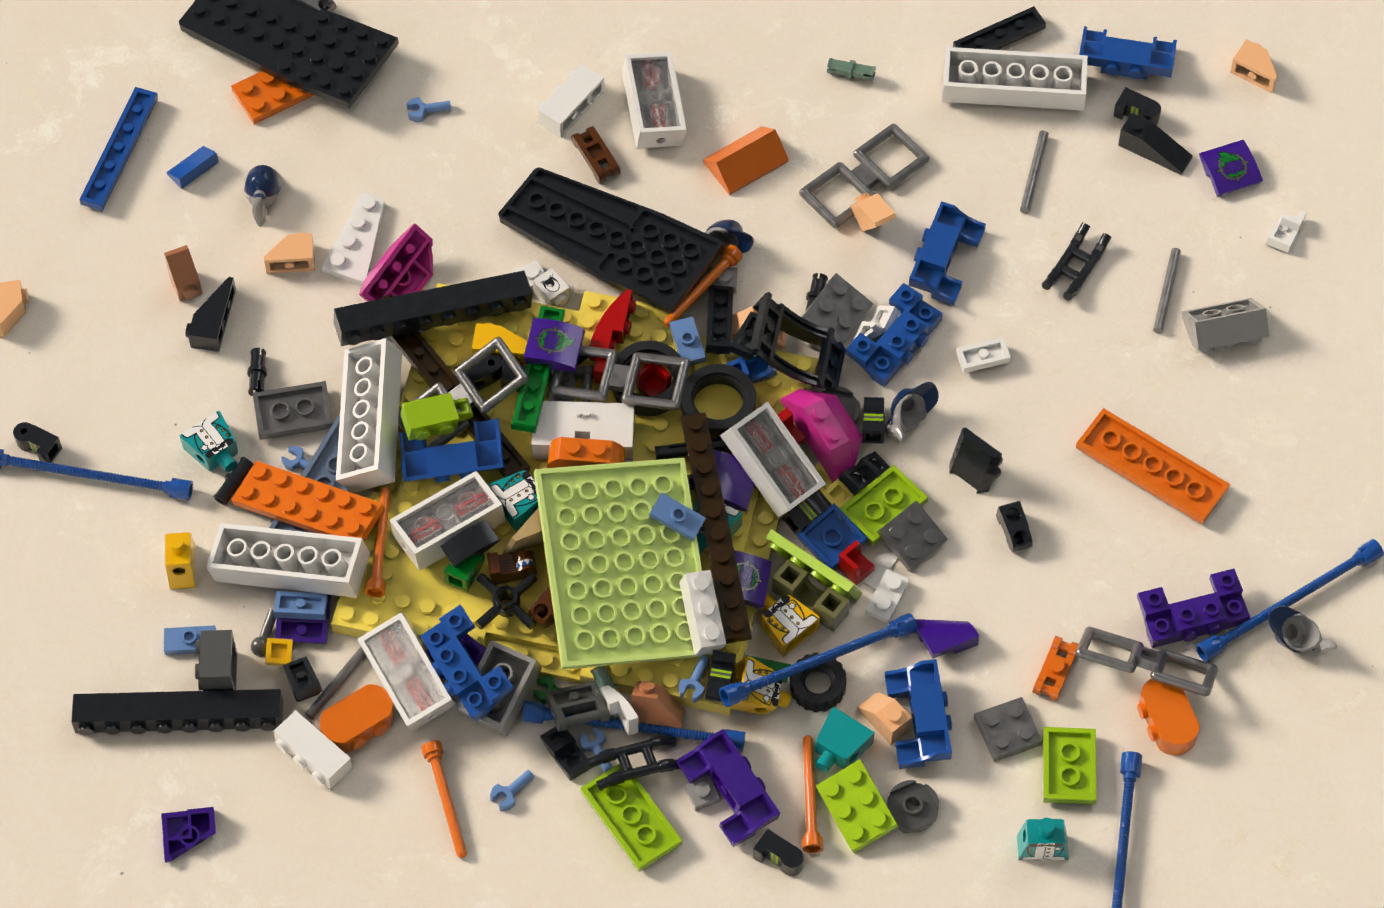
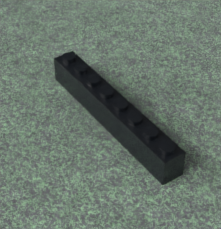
[333,270,533,346]
[71,689,283,735]

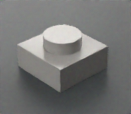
[686,776,720,811]

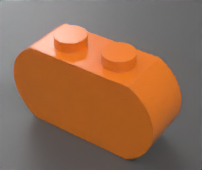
[547,437,625,468]
[1137,679,1200,755]
[320,684,395,753]

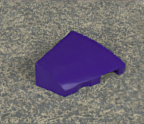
[915,619,979,659]
[161,807,216,863]

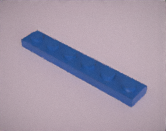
[79,87,158,211]

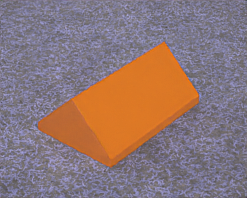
[703,126,788,195]

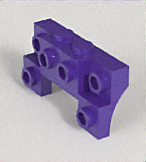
[1137,568,1250,648]
[677,729,780,847]

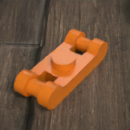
[1032,635,1079,701]

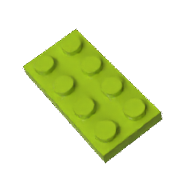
[766,529,862,601]
[580,763,682,872]

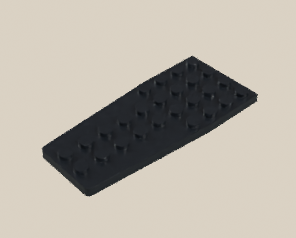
[179,0,399,109]
[498,167,725,314]

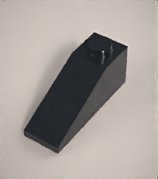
[1118,113,1193,175]
[185,277,236,352]

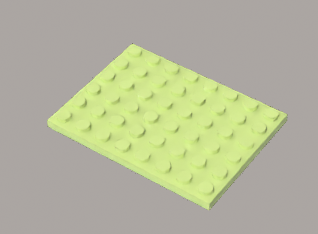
[534,458,713,670]

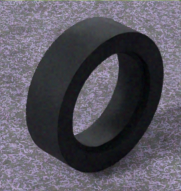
[613,341,681,416]
[681,364,756,438]

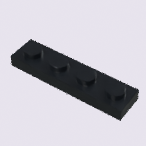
[953,6,1046,50]
[705,285,734,355]

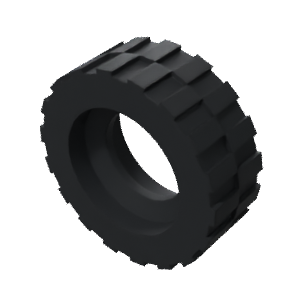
[789,652,847,712]

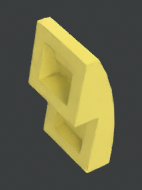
[815,462,854,508]

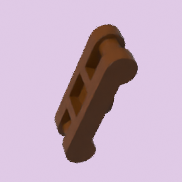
[571,126,621,183]

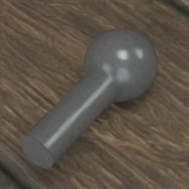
[250,609,276,657]

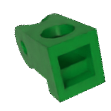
[444,553,485,592]

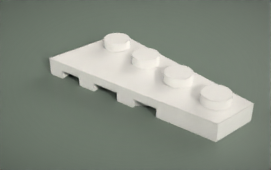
[322,192,385,286]

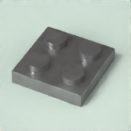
[877,500,948,571]
[974,697,1042,762]

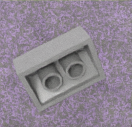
[1181,298,1269,353]

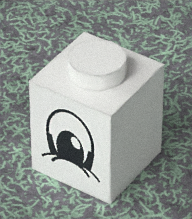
[532,268,570,308]

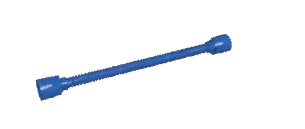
[0,449,193,501]
[1196,539,1384,662]
[719,613,917,707]
[522,701,746,752]
[1112,751,1142,908]

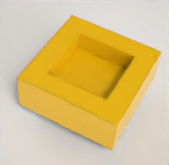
[265,638,293,666]

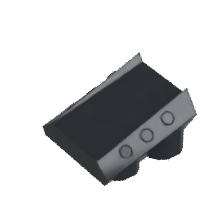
[949,427,1003,494]

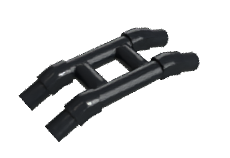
[1042,222,1112,301]
[587,736,681,791]

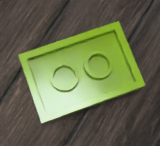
[839,465,928,546]
[1043,727,1096,805]
[816,759,899,853]

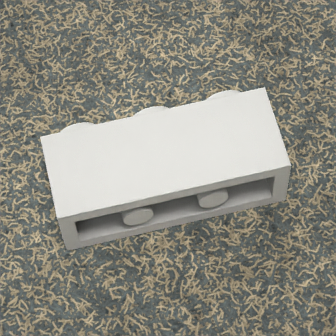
[538,64,605,137]
[679,570,726,656]
[273,710,353,790]

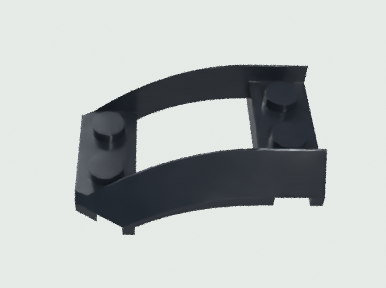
[744,292,845,389]

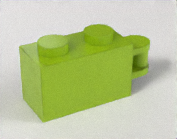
[400,393,473,441]

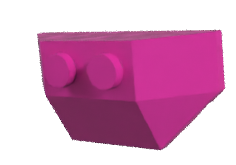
[359,223,433,302]
[780,388,863,483]

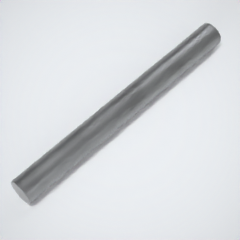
[1020,130,1049,214]
[1153,248,1181,334]
[305,647,367,720]

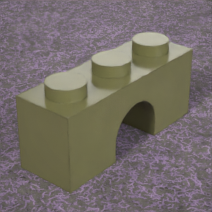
[772,559,849,632]

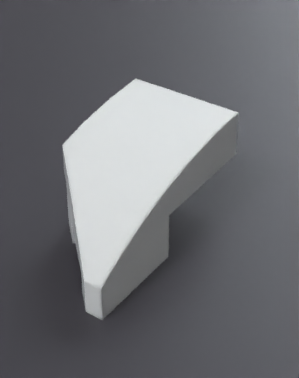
[1266,211,1307,253]
[854,306,901,339]
[601,685,638,736]

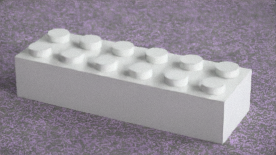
[942,47,1088,111]
[336,338,402,493]
[206,523,370,598]

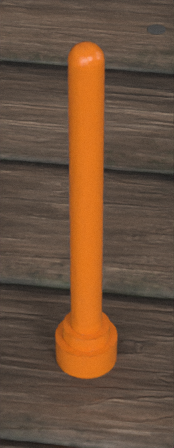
[664,245,743,327]
[364,486,391,597]
[802,735,823,853]
[421,740,467,859]

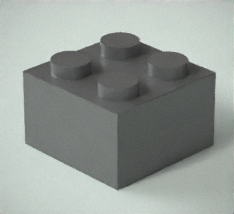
[195,630,238,691]

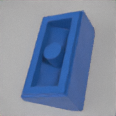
[166,146,219,189]

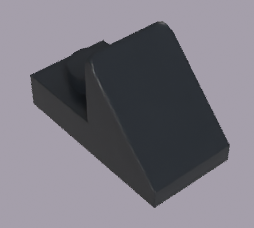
[729,311,757,360]
[282,656,323,702]

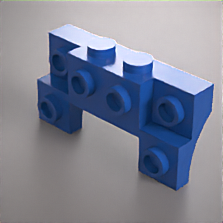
[1079,26,1177,80]
[909,201,986,305]
[845,283,943,387]
[399,419,505,483]
[420,604,515,722]
[884,659,952,769]

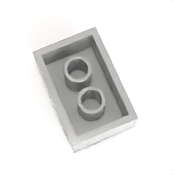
[456,640,542,737]

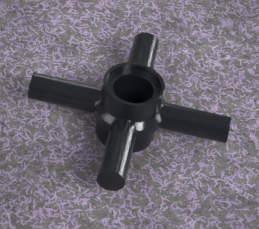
[475,573,538,630]

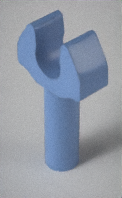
[406,97,451,122]
[281,446,310,471]
[679,656,710,703]
[580,727,613,773]
[490,770,534,811]

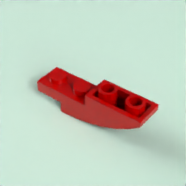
[589,289,636,384]

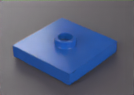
[797,503,868,570]

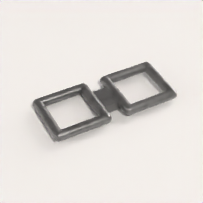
[799,124,930,228]
[398,337,528,447]
[549,346,691,410]
[1076,626,1218,697]

